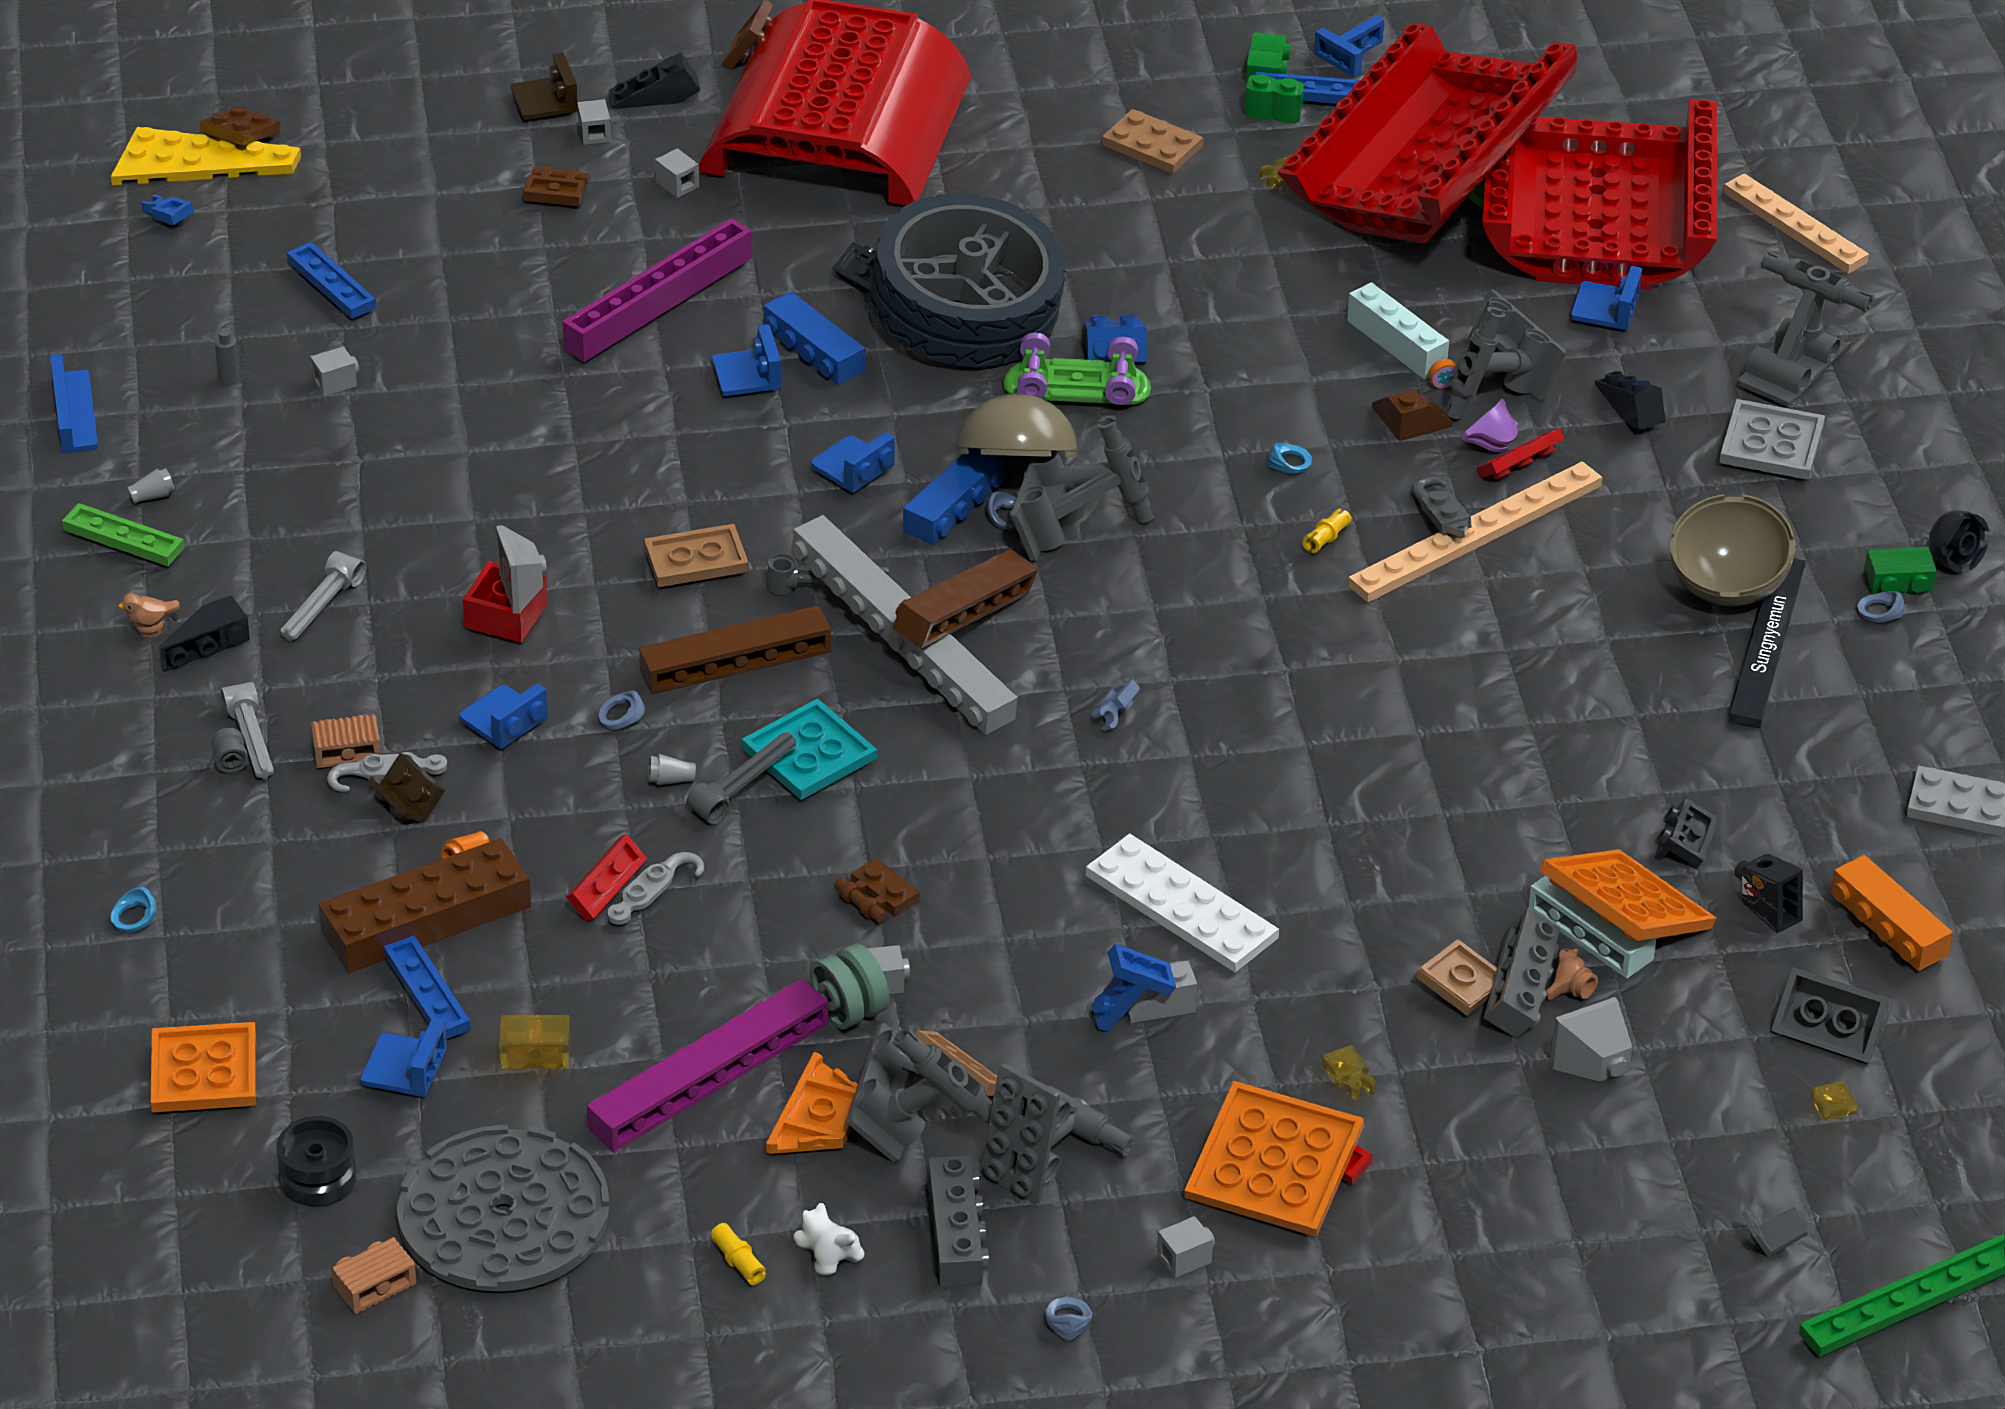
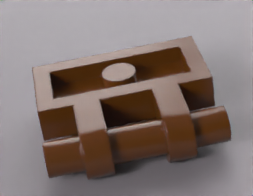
[523,166,590,206]
[834,858,920,923]

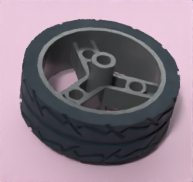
[870,193,1066,367]

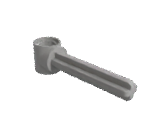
[281,551,366,642]
[221,681,274,780]

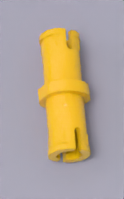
[1302,508,1351,553]
[711,1223,766,1285]

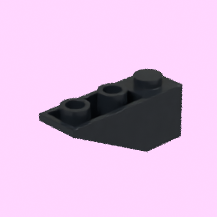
[609,52,701,109]
[1594,371,1666,429]
[159,595,250,672]

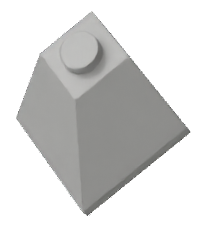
[496,525,547,614]
[1127,960,1197,1023]
[1550,997,1632,1081]

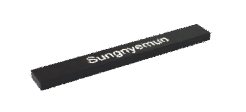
[1729,558,1806,728]

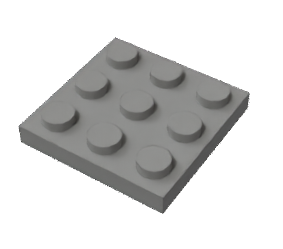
[1719,399,1825,480]

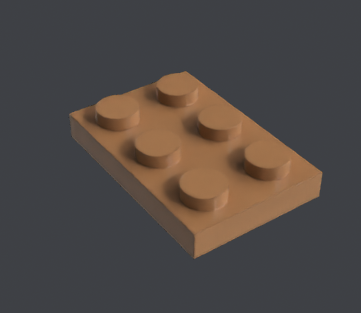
[1102,109,1203,174]
[644,524,749,587]

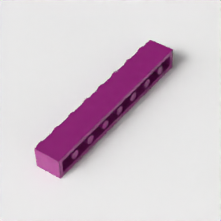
[562,218,752,362]
[587,978,828,1152]

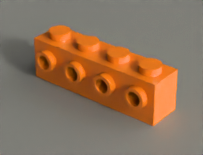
[1830,855,1953,971]

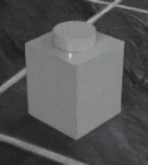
[577,99,611,145]
[655,148,699,198]
[310,346,359,396]
[868,945,910,994]
[1157,1216,1215,1278]

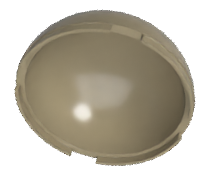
[956,394,1078,457]
[1670,494,1795,607]

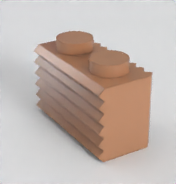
[311,714,381,768]
[331,1237,416,1314]

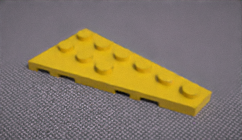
[111,127,301,186]

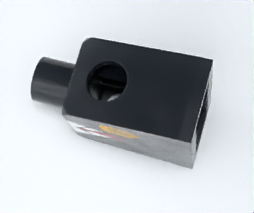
[1734,854,1803,933]

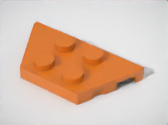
[766,1052,858,1154]

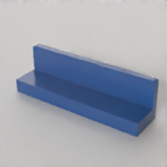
[50,354,98,453]

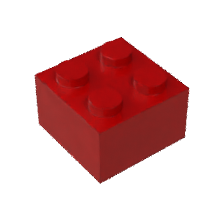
[462,561,548,643]

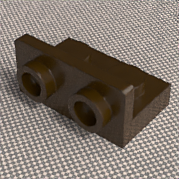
[368,753,445,823]

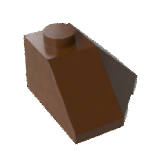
[1372,389,1453,442]

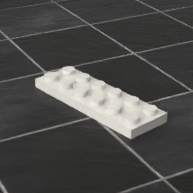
[1086,834,1279,972]

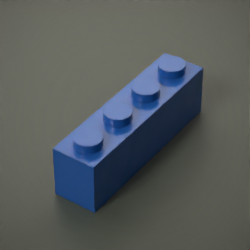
[763,291,866,385]
[903,448,1005,545]

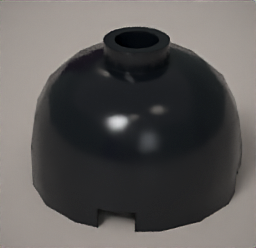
[1928,510,1989,573]

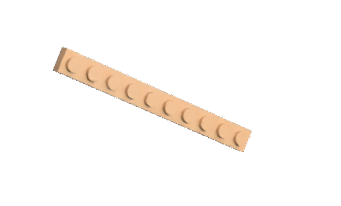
[1348,461,1602,602]

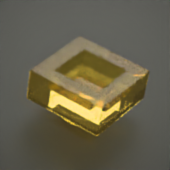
[1811,1081,1858,1121]

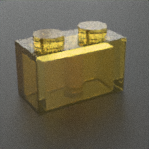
[499,1015,571,1069]

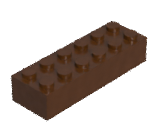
[318,838,531,974]

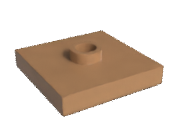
[1415,939,1497,1016]

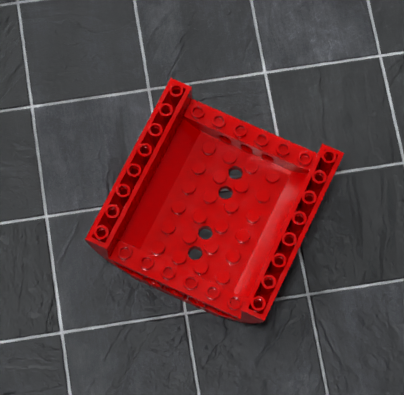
[699,0,971,206]
[1277,23,1578,244]
[1483,99,1717,290]

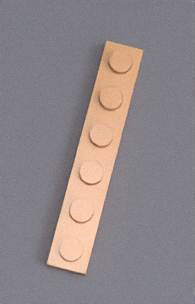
[1723,174,1869,274]

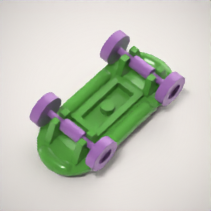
[1003,333,1151,405]

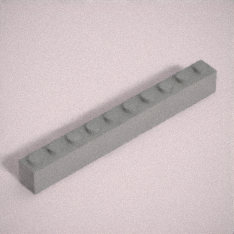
[792,515,1018,735]

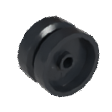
[276,1116,357,1206]

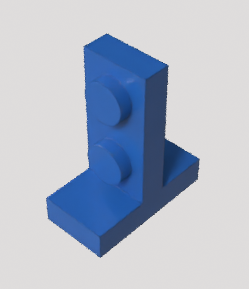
[1314,15,1385,78]
[1092,944,1176,1032]

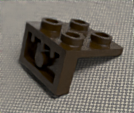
[511,52,578,120]

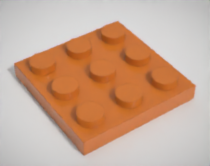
[151,1022,256,1112]

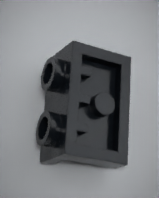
[832,242,876,294]
[1655,798,1718,868]

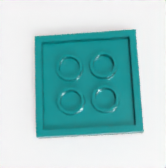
[741,698,877,800]

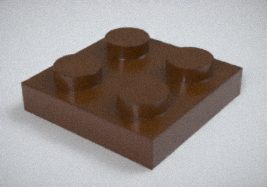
[722,0,774,70]
[200,106,280,145]

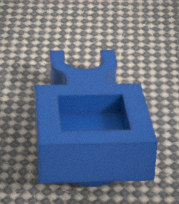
[141,194,194,225]

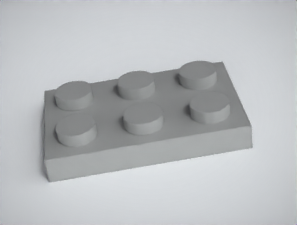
[1906,765,2005,837]

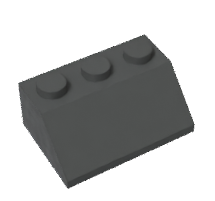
[1771,967,1894,1063]

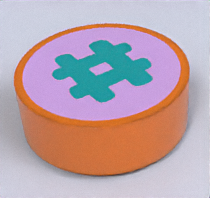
[1428,359,1457,389]

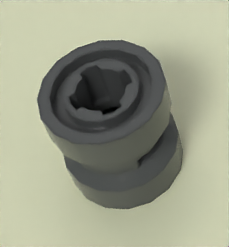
[211,728,248,773]

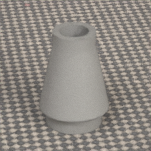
[127,468,175,504]
[647,754,696,786]

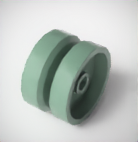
[810,943,890,1030]

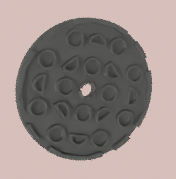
[397,1125,609,1291]

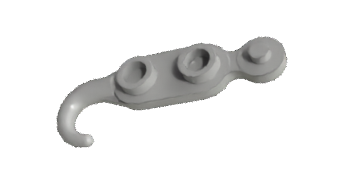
[327,752,447,792]
[608,852,704,925]

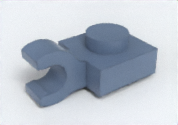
[1092,679,1140,731]

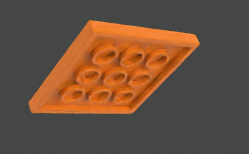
[1539,849,1717,942]
[1184,1081,1364,1237]

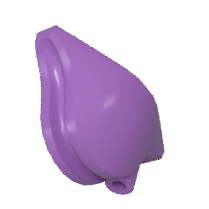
[1461,399,1518,452]

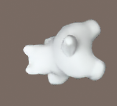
[793,1203,864,1276]

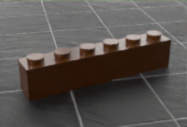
[893,549,1038,648]
[639,605,831,695]

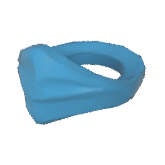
[1267,443,1312,474]
[111,887,156,933]

